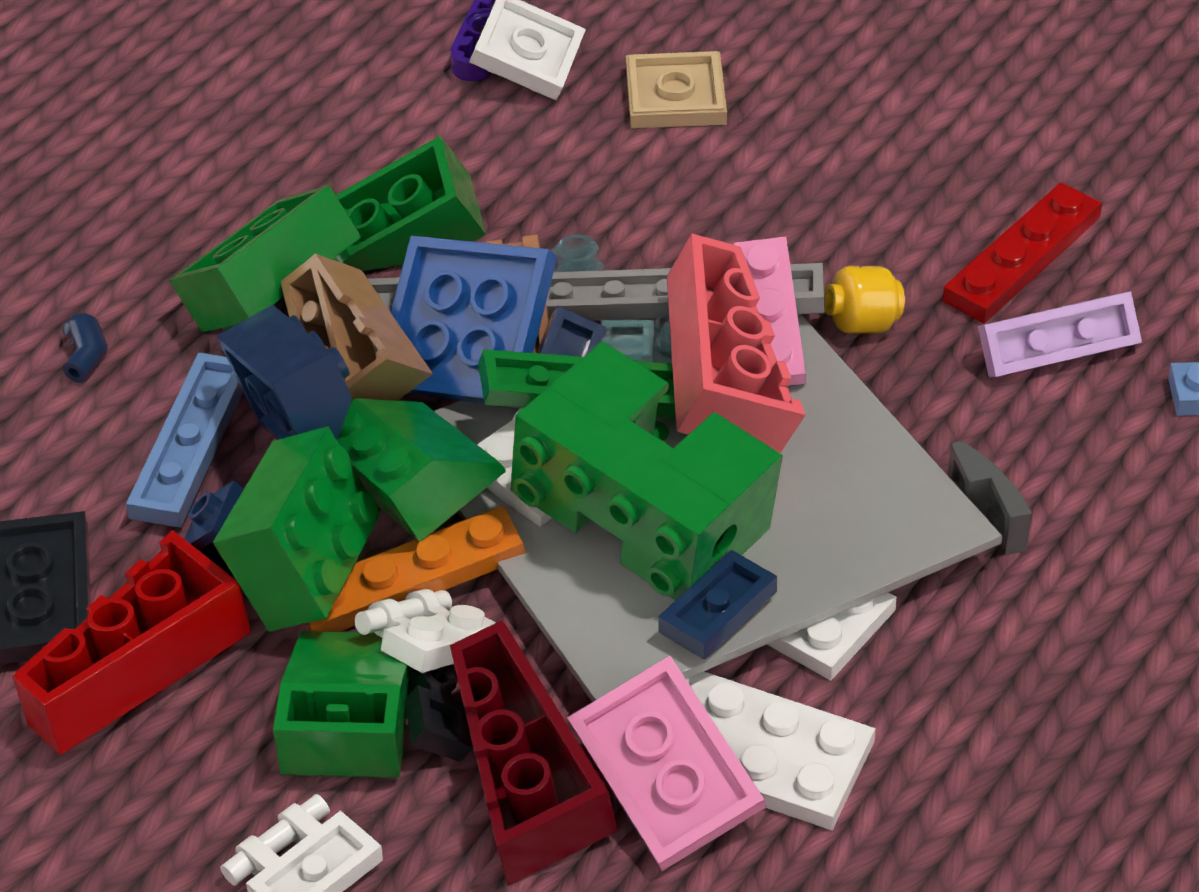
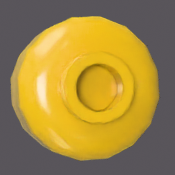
[824,266,905,334]

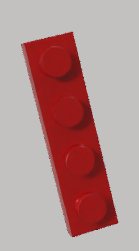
[942,182,1102,324]

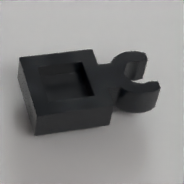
[405,668,473,762]

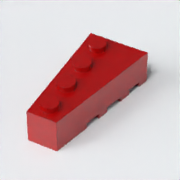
[12,530,251,755]

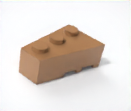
[280,254,433,402]

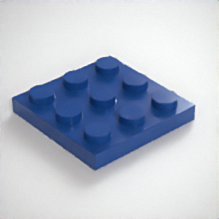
[391,236,557,408]

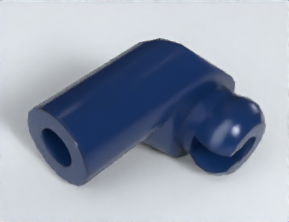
[62,312,108,383]

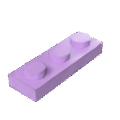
[978,291,1142,377]

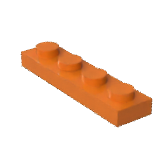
[308,505,526,632]

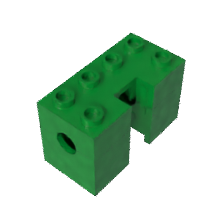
[510,341,783,601]

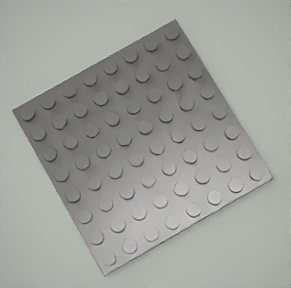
[435,315,1002,702]

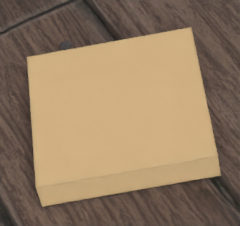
[626,51,727,129]

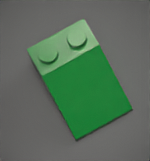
[336,136,486,271]

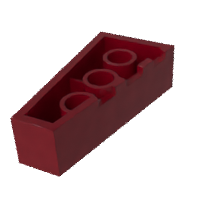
[450,620,617,886]

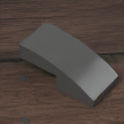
[948,441,1032,555]

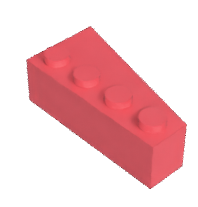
[667,233,806,453]

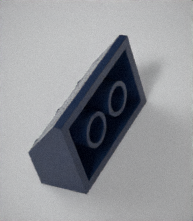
[216,305,352,440]

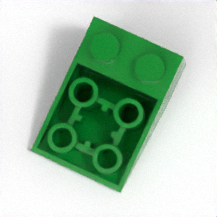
[273,631,413,778]

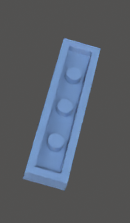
[126,352,243,528]

